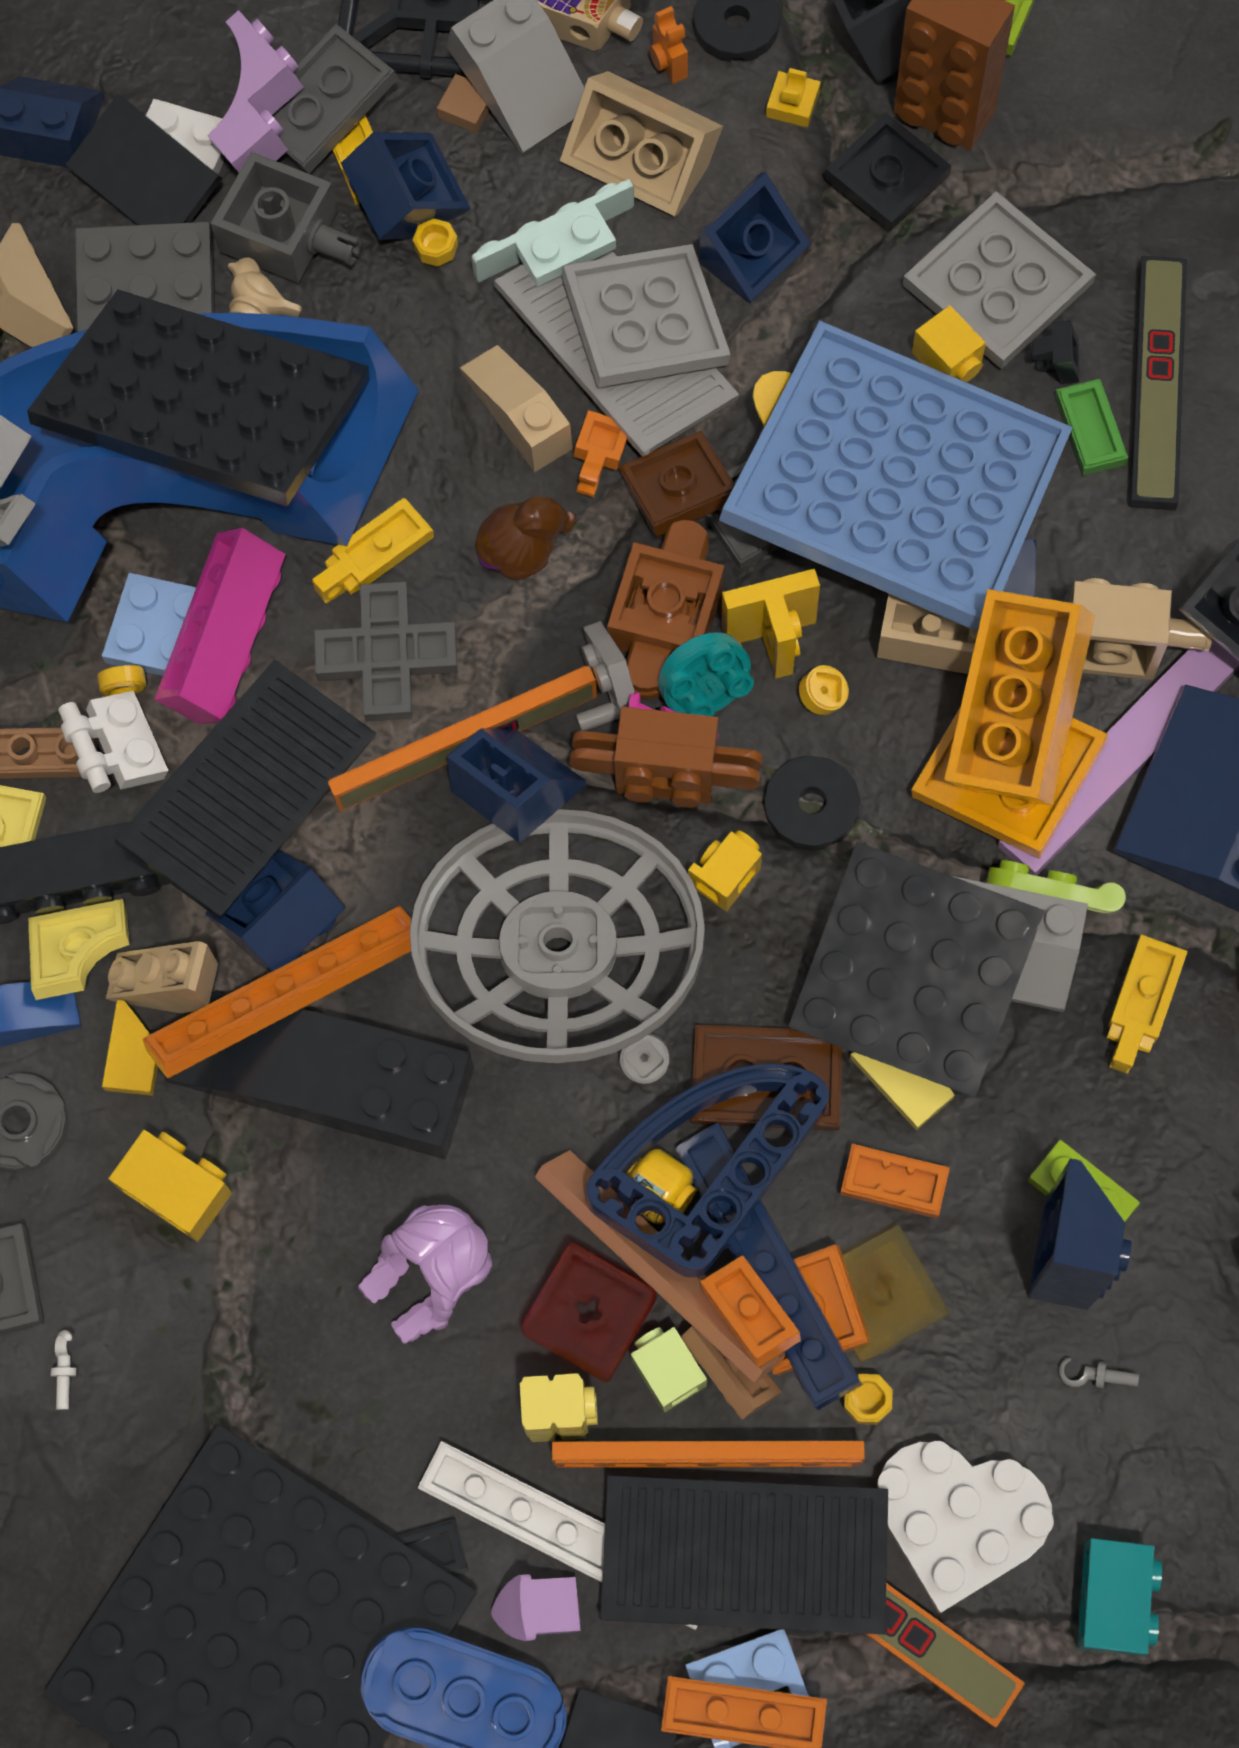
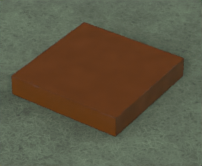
[618,431,735,537]

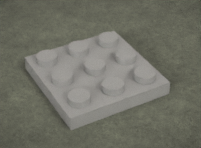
[903,191,1096,369]
[562,244,731,388]

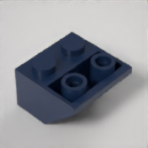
[447,728,586,843]

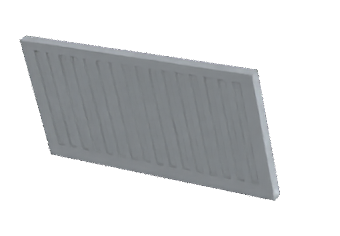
[494,251,739,457]

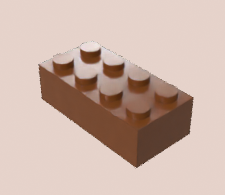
[894,0,1015,151]

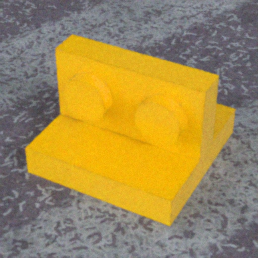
[721,569,820,679]

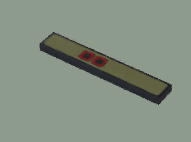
[1129,256,1187,511]

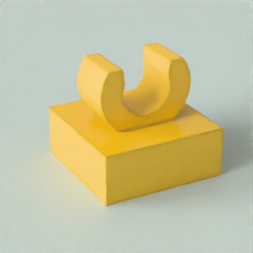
[766,68,821,128]

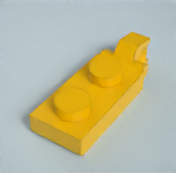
[312,498,434,604]
[1107,934,1188,1074]

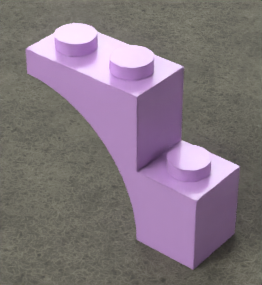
[207,10,304,173]

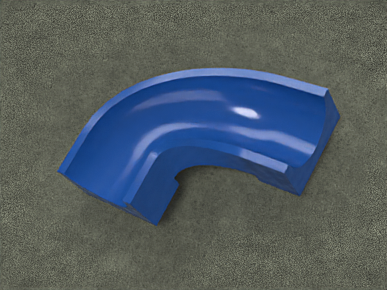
[0,313,419,622]

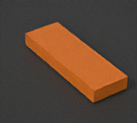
[661,1676,827,1748]

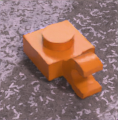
[573,410,627,498]

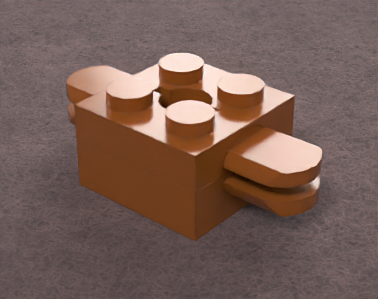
[607,520,725,699]
[569,706,763,808]

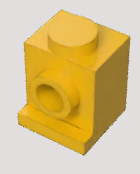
[688,831,762,912]

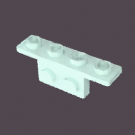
[471,179,634,287]

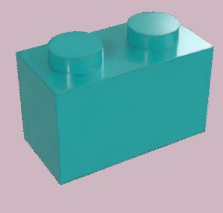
[1077,1538,1162,1657]

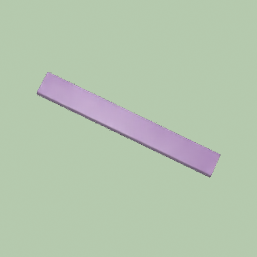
[998,639,1239,876]

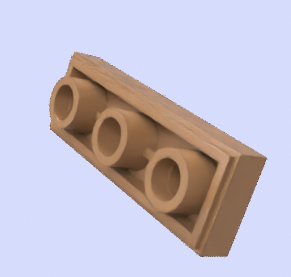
[0,728,98,779]

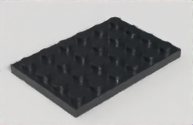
[27,289,370,506]

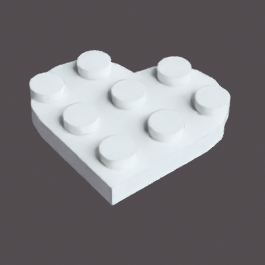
[877,1441,1054,1614]

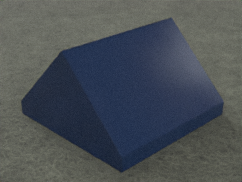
[700,172,811,302]

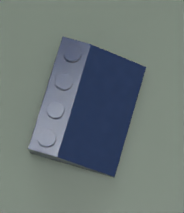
[1113,684,1239,912]

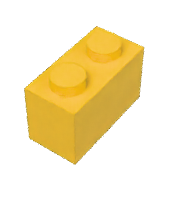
[108,1130,232,1242]

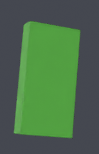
[1055,379,1128,476]

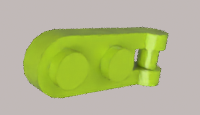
[986,860,1126,913]

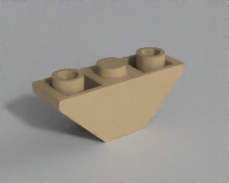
[0,223,74,348]
[106,941,218,1013]

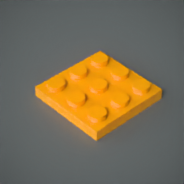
[911,707,1108,859]

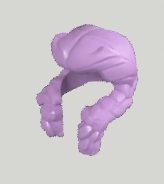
[358,1204,492,1344]

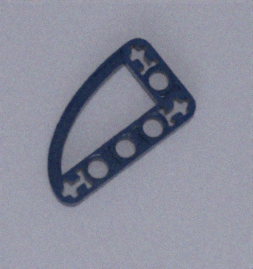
[586,1064,829,1278]

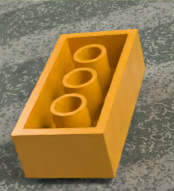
[944,589,1095,806]

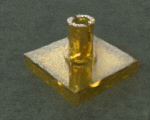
[843,1225,950,1365]

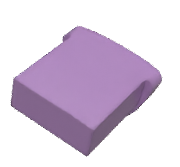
[491,1574,581,1641]

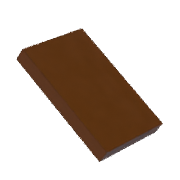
[691,1025,842,1131]

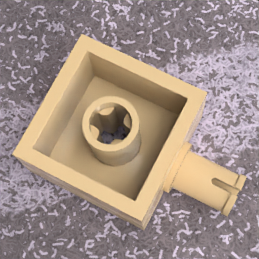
[1068,578,1212,680]

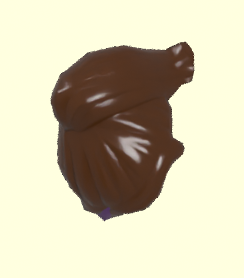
[475,495,577,580]

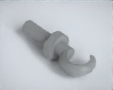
[1059,1358,1139,1388]

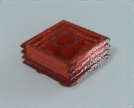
[521,1243,657,1382]

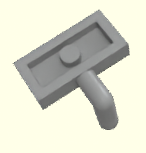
[575,621,635,731]

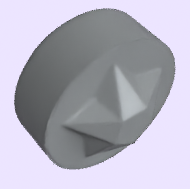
[620,1033,669,1084]

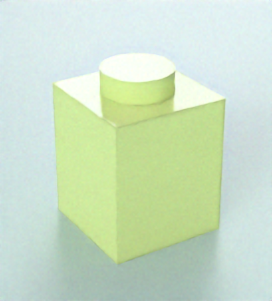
[631,1327,707,1413]

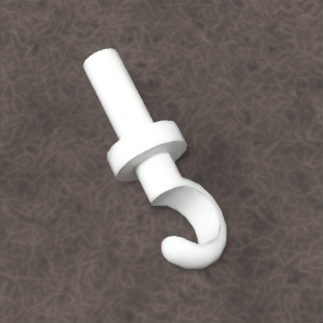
[51,1330,77,1410]

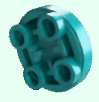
[658,633,754,716]

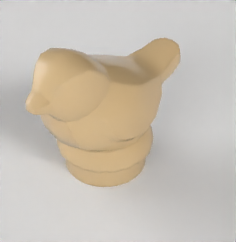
[228,257,302,317]

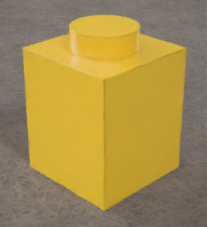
[912,305,986,382]

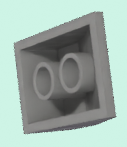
[446,0,584,155]

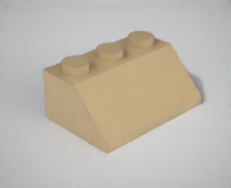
[560,71,723,216]

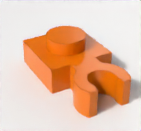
[649,6,688,84]

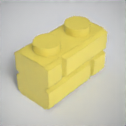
[520,1374,598,1442]

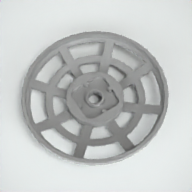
[410,809,705,1063]

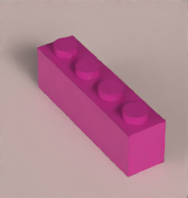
[154,528,286,724]

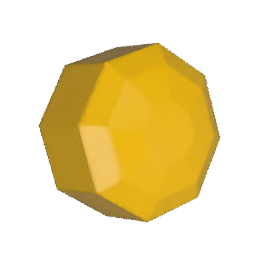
[413,218,458,267]
[844,1374,893,1425]

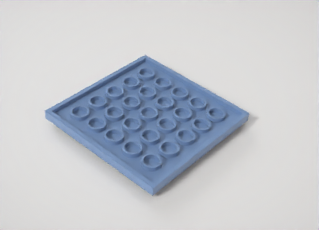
[719,320,1073,631]

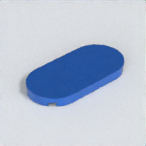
[360,1627,566,1748]

